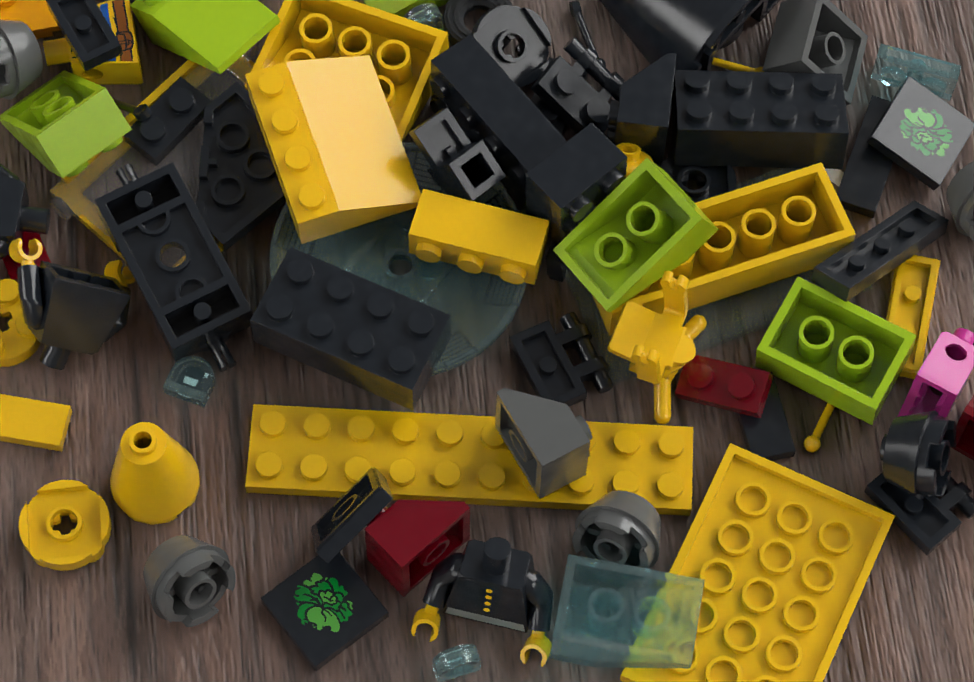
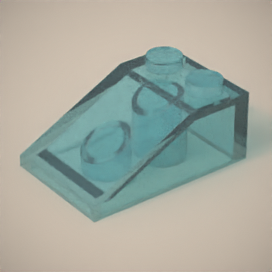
[549,554,705,668]

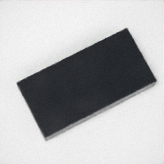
[736,371,796,461]

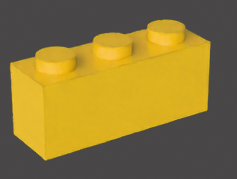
[408,189,549,285]

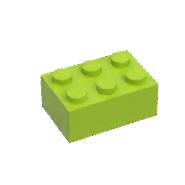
[755,276,917,425]

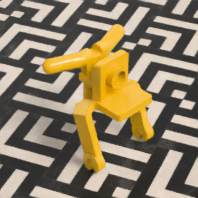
[607,271,707,424]

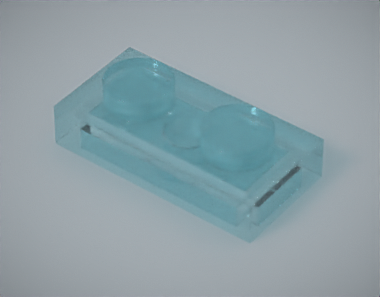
[871,44,962,100]

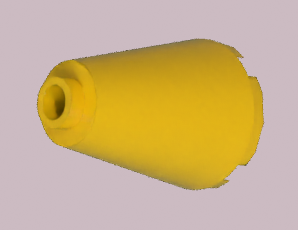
[110,422,200,525]

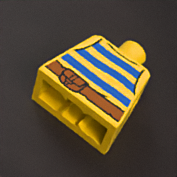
[43,0,143,85]

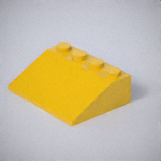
[245,0,449,142]
[245,55,421,244]

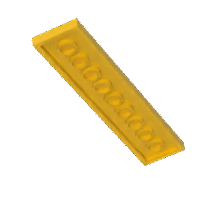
[245,404,693,516]

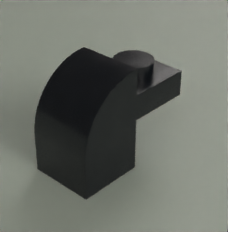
[409,107,506,201]

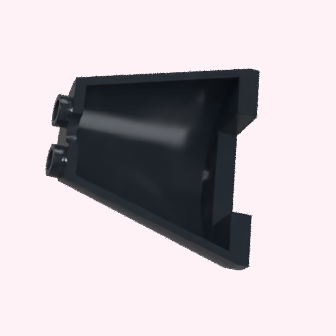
[600,0,780,71]

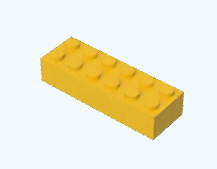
[592,162,856,336]

